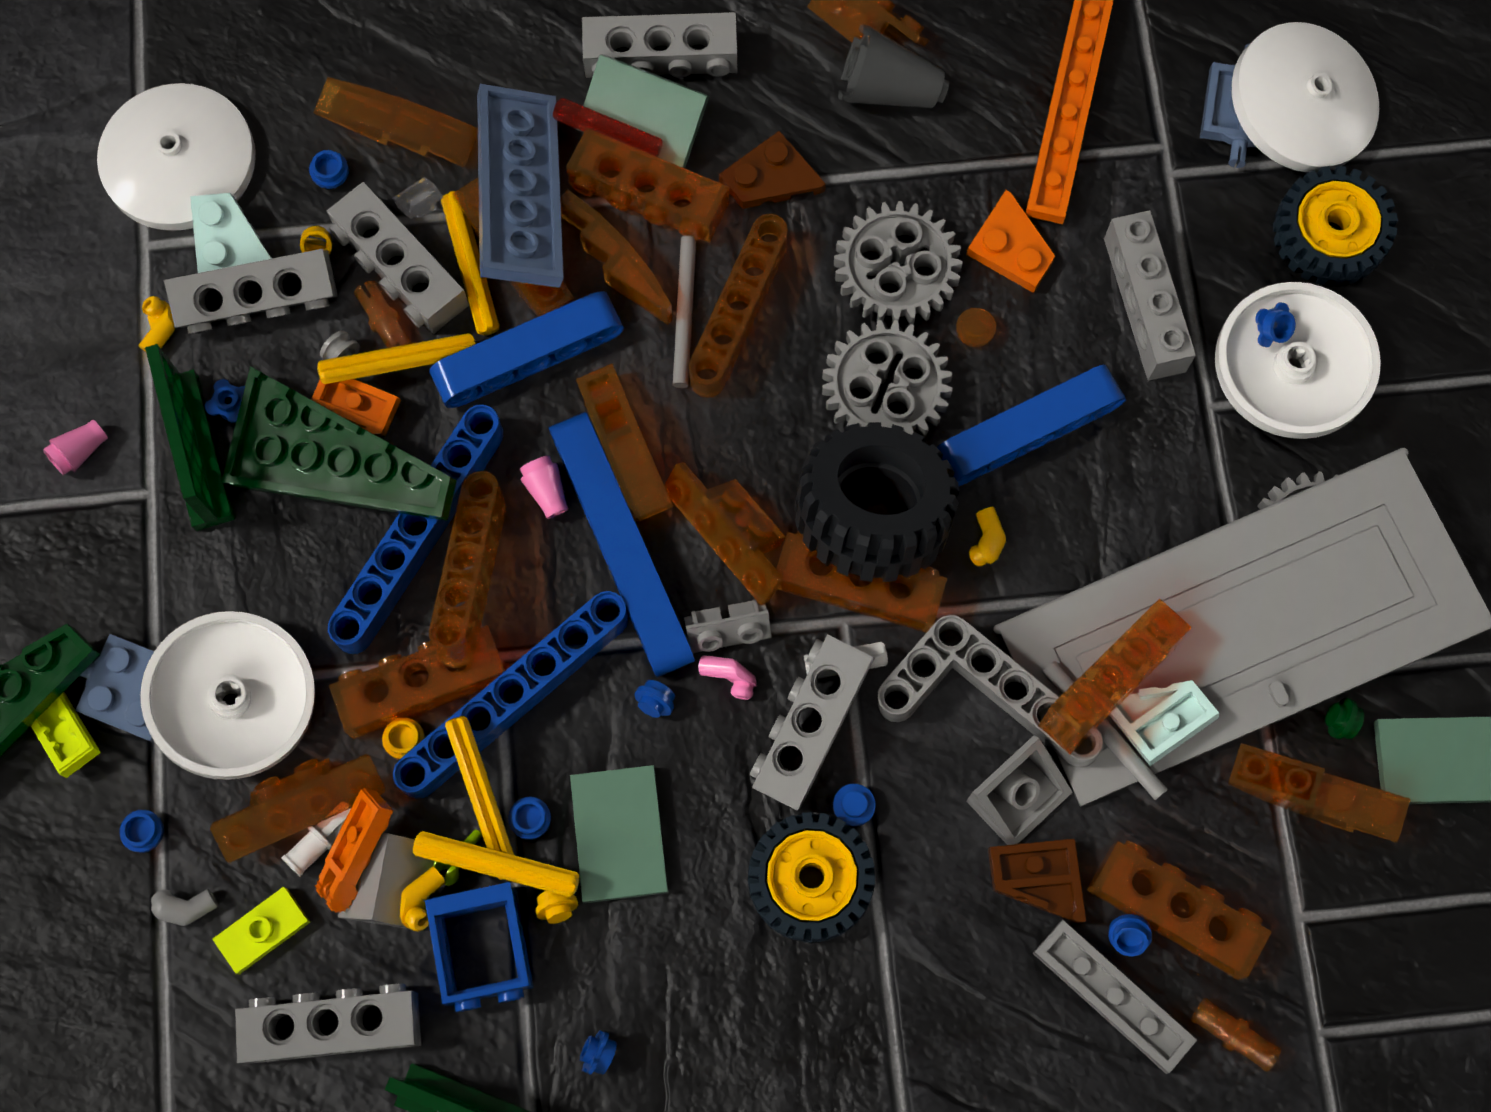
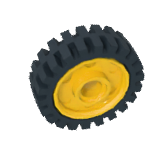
[1273,166,1398,286]
[748,812,875,943]

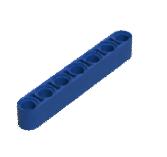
[328,404,504,654]
[548,412,695,677]
[393,591,628,799]

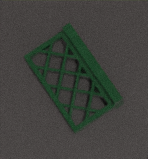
[145,344,235,531]
[384,1063,532,1112]

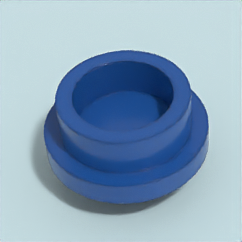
[309,150,349,189]
[634,680,675,718]
[833,784,876,827]
[508,797,551,840]
[120,810,164,853]
[1108,914,1152,957]

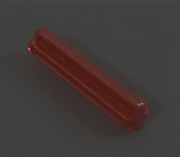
[553,98,663,160]

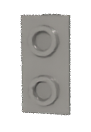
[684,599,771,653]

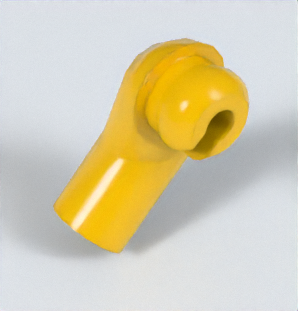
[138,296,175,352]
[969,507,1006,567]
[400,866,445,932]

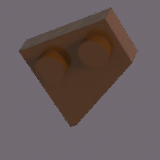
[988,838,1086,923]

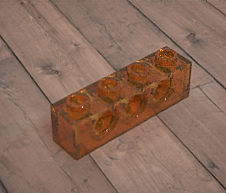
[566,128,729,243]
[773,531,947,633]
[1038,598,1192,755]
[329,625,506,739]
[1087,841,1272,980]

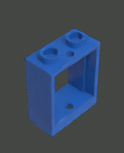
[425,882,534,1012]

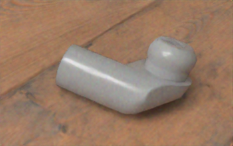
[151,889,219,926]

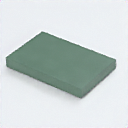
[576,54,710,171]
[1374,717,1491,805]
[570,765,668,903]

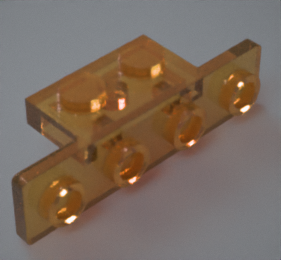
[807,0,929,47]
[663,462,786,605]
[210,754,385,862]

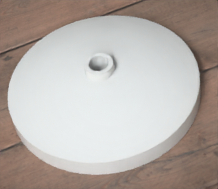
[1232,22,1379,173]
[97,83,256,231]
[1215,282,1381,439]
[141,611,315,780]

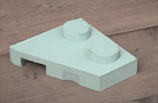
[190,193,273,273]
[1100,680,1219,766]

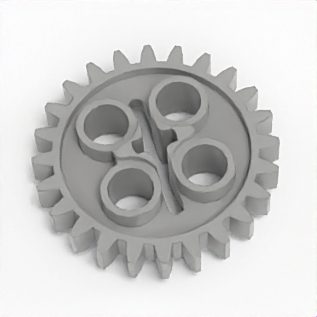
[834,201,962,325]
[822,320,952,437]

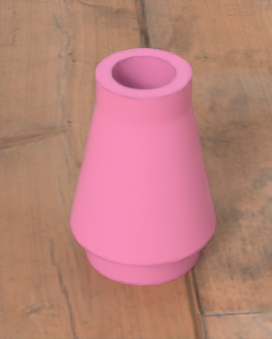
[43,420,108,475]
[520,456,569,519]

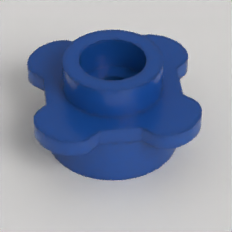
[1255,302,1296,348]
[205,379,245,423]
[580,1030,617,1075]

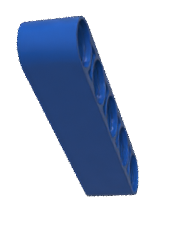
[429,291,624,408]
[937,364,1126,486]

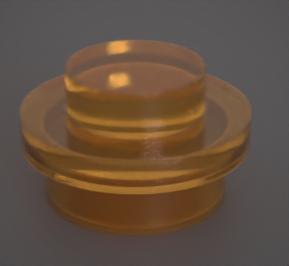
[956,308,996,347]

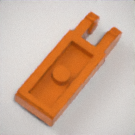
[315,788,394,913]

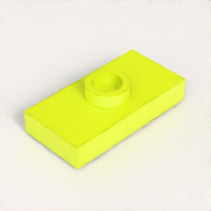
[30,692,101,778]
[212,887,310,975]

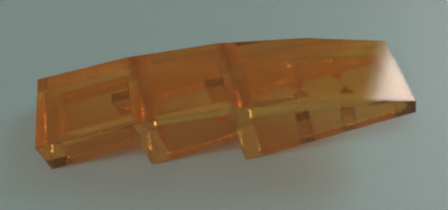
[313,77,478,167]
[560,189,673,325]

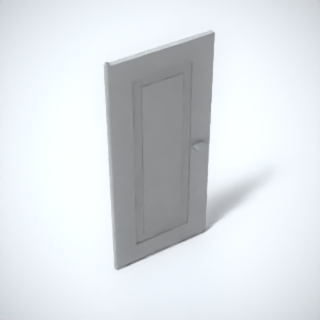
[994,448,1491,807]

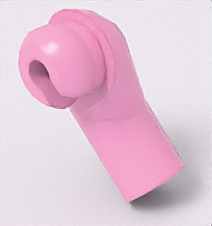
[698,655,757,700]

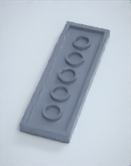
[477,84,564,288]

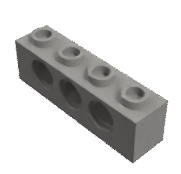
[582,12,737,78]
[326,182,469,335]
[1104,210,1196,381]
[164,249,338,334]
[750,634,875,811]
[235,984,421,1064]

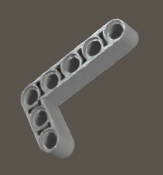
[878,615,1103,767]

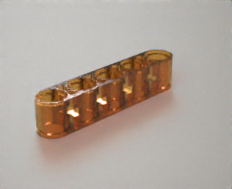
[689,214,788,398]
[429,471,506,668]

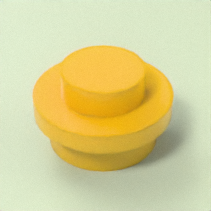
[382,718,425,760]
[535,891,578,924]

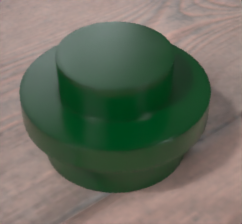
[1325,698,1364,739]

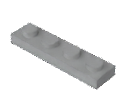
[1033,920,1197,1074]

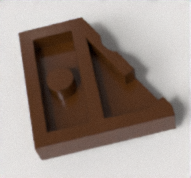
[719,131,826,209]

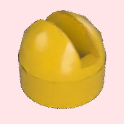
[300,225,332,254]

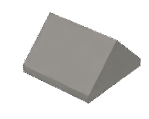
[966,735,1073,845]
[338,833,434,931]

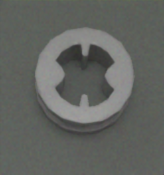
[320,330,360,360]

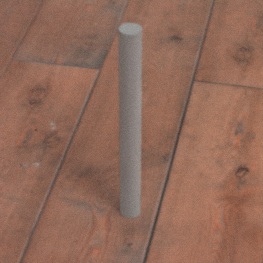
[673,236,696,388]
[1043,661,1168,800]

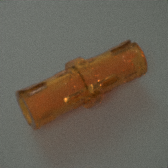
[354,281,412,348]
[1191,998,1281,1072]

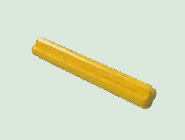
[441,191,499,336]
[317,333,476,384]
[445,716,514,880]
[413,831,579,897]

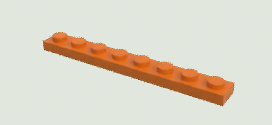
[1025,0,1114,224]

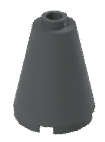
[838,24,949,108]

